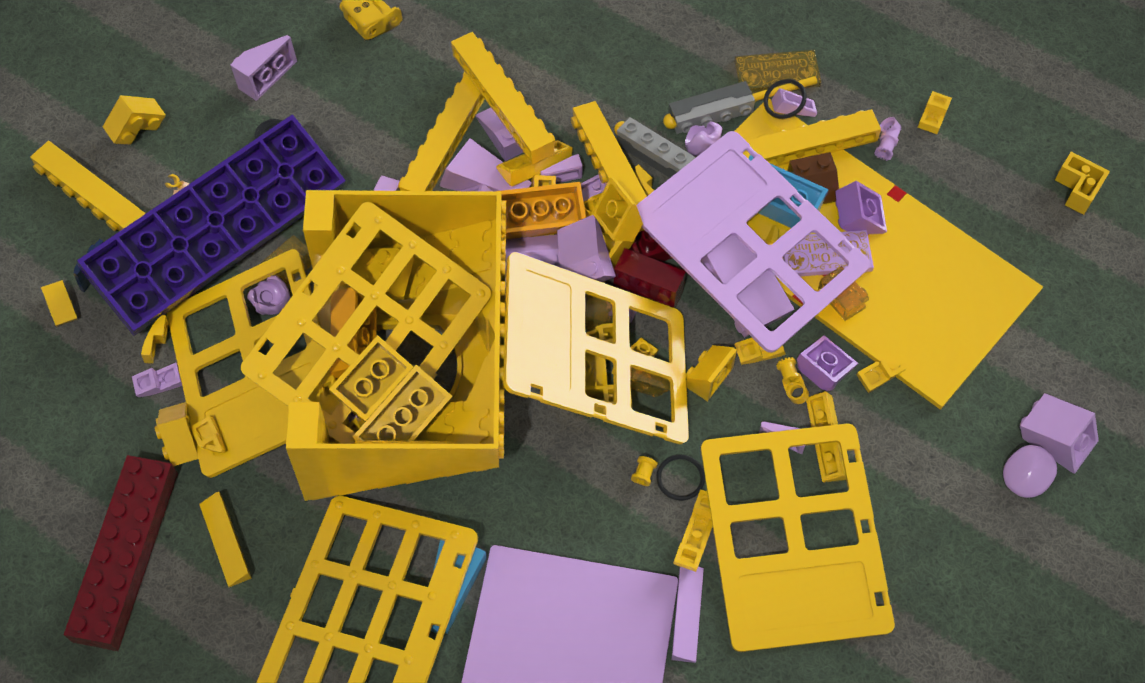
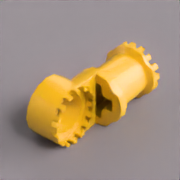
[776,357,809,404]

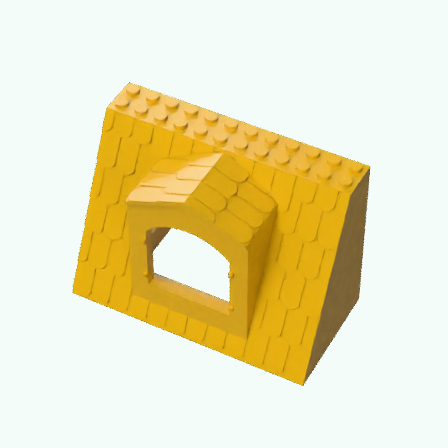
[286,190,506,501]

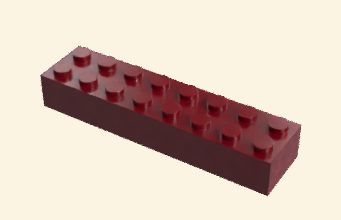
[63,455,178,651]

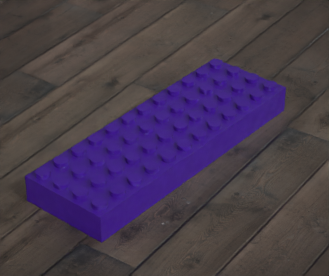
[77,114,346,336]

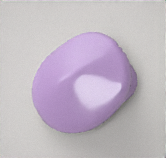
[1003,445,1057,498]

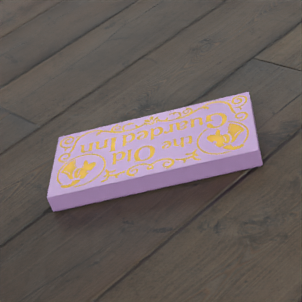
[781,230,874,277]

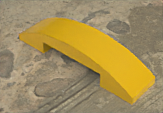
[673,489,713,572]

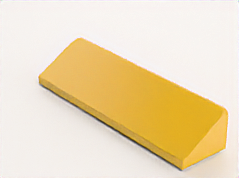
[496,140,572,186]
[806,391,846,482]
[199,492,251,588]

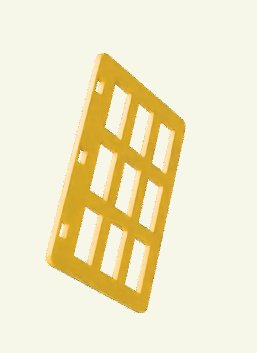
[241,202,491,444]
[256,496,478,683]

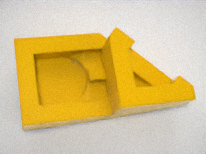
[856,360,907,393]

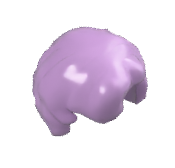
[685,121,722,156]
[247,275,291,315]

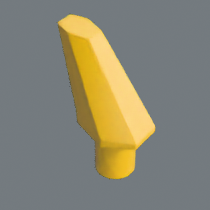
[765,225,779,245]

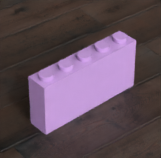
[700,235,794,338]

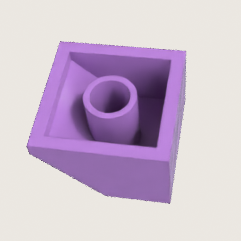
[835,181,887,234]

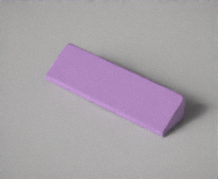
[671,567,704,663]

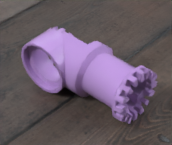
[874,117,901,161]

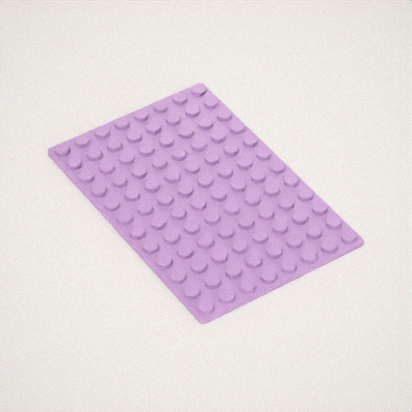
[462,545,678,683]

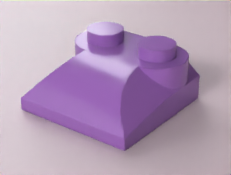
[797,336,858,391]

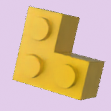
[102,95,166,145]
[1055,152,1110,215]
[155,402,198,466]

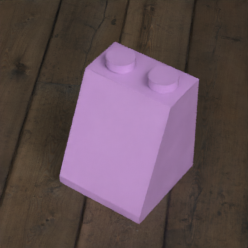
[1020,393,1099,474]

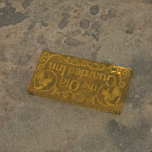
[734,50,821,92]

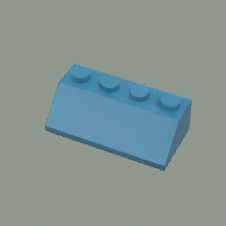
[748,155,828,228]

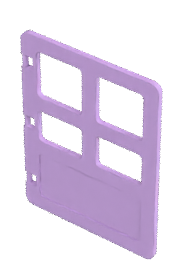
[636,131,870,353]

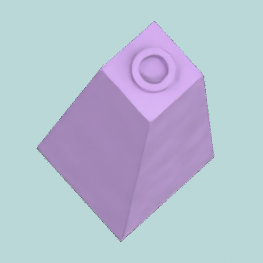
[440,139,532,191]

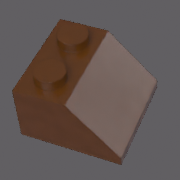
[787,152,839,204]

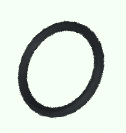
[764,79,807,119]
[656,455,705,501]

